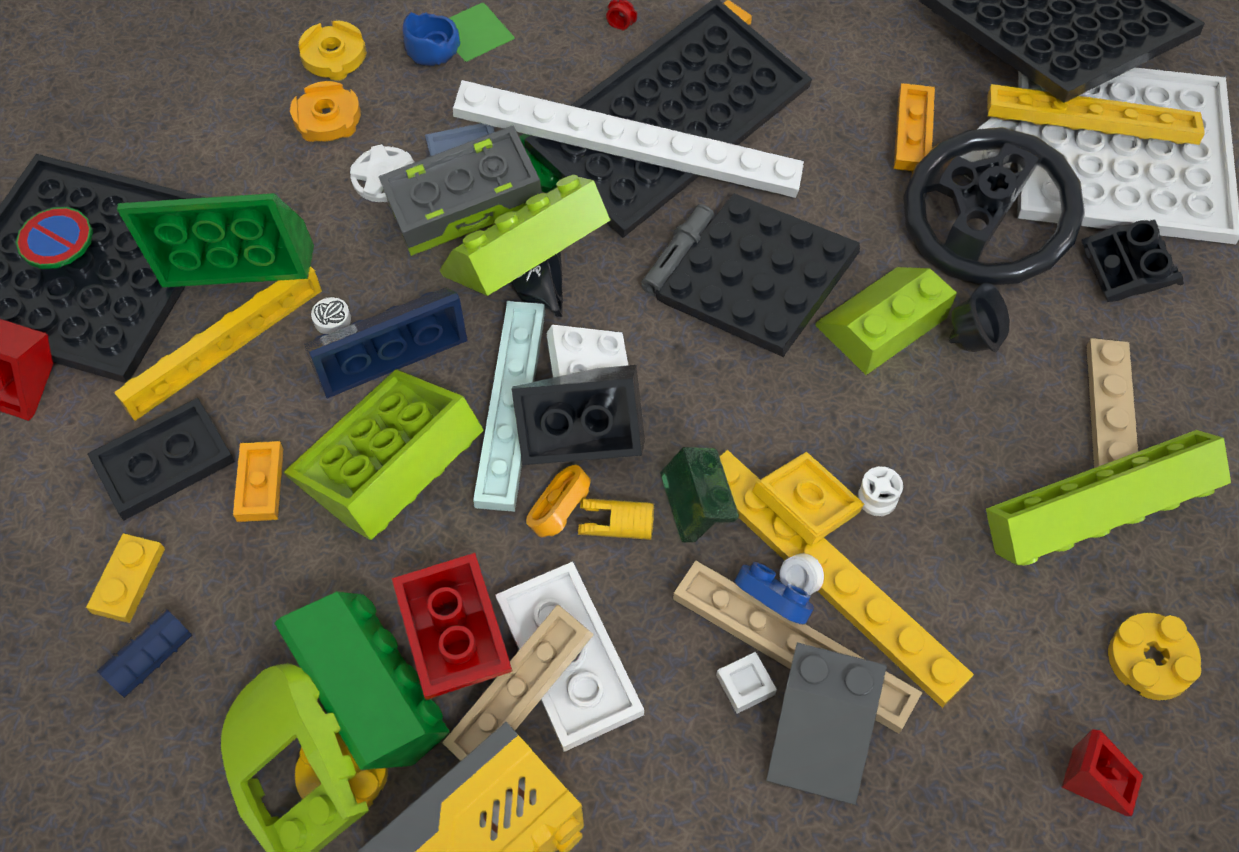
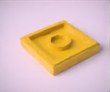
[752,452,865,546]

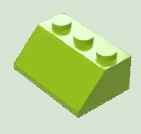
[815,267,957,375]

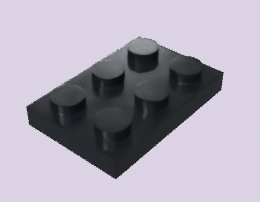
[87,397,235,521]

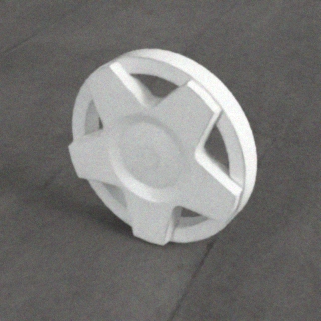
[350,145,414,202]

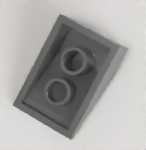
[766,643,887,805]

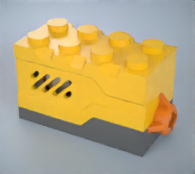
[358,722,584,852]

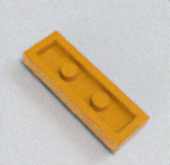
[894,83,935,171]

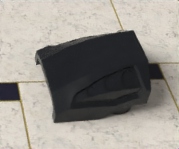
[1081,219,1184,302]

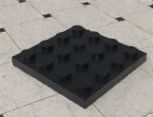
[655,193,860,357]

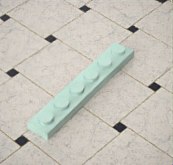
[473,301,545,512]

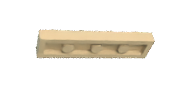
[1087,338,1138,468]
[442,604,594,761]

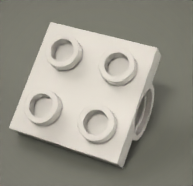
[546,325,628,378]

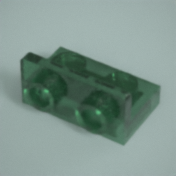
[660,447,739,543]

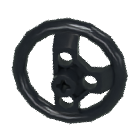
[903,127,1085,285]

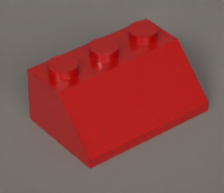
[0,319,53,421]

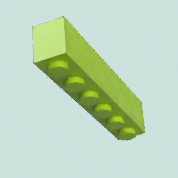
[986,430,1231,565]

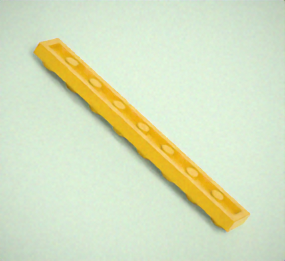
[699,450,974,708]

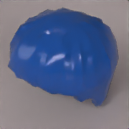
[402,12,460,66]

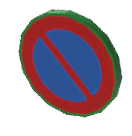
[16,207,93,269]

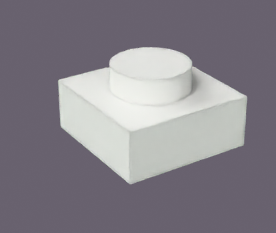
[716,652,777,714]

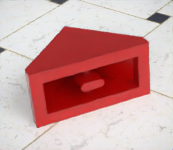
[1061,729,1143,817]

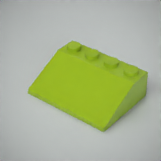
[440,175,610,296]
[284,369,484,540]

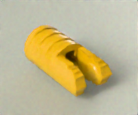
[578,498,654,540]

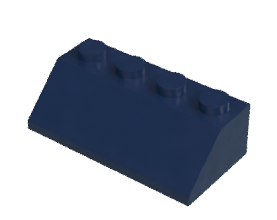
[303,287,468,398]

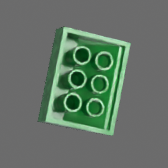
[117,193,314,287]

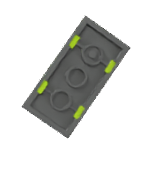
[378,125,542,256]

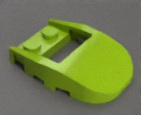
[221,663,369,852]

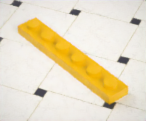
[987,84,1205,145]
[114,266,322,421]

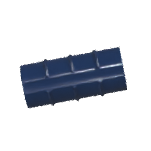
[97,608,192,698]

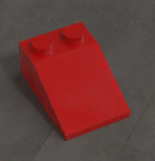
[392,553,513,700]

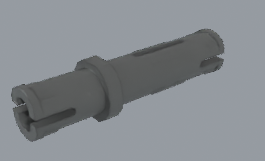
[641,204,714,297]

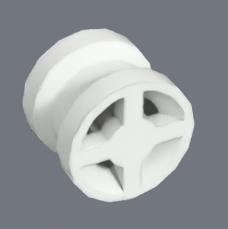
[858,467,903,516]

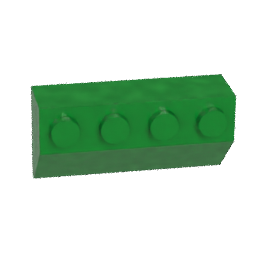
[274,591,450,770]

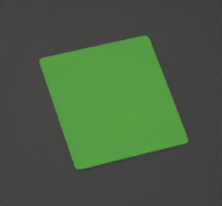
[449,3,515,61]

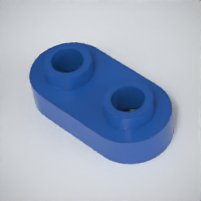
[734,562,814,624]

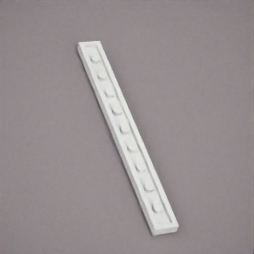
[453,80,804,198]

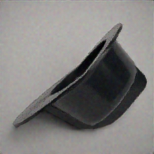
[948,282,1010,352]

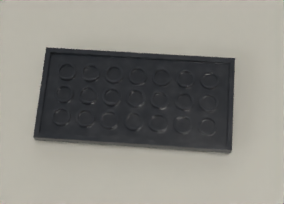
[525,0,812,238]

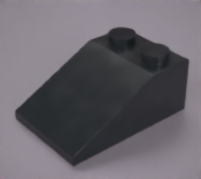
[511,365,645,465]

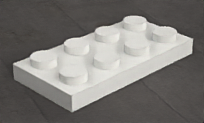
[495,562,644,752]

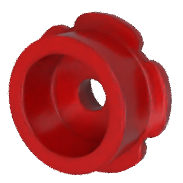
[606,0,637,30]

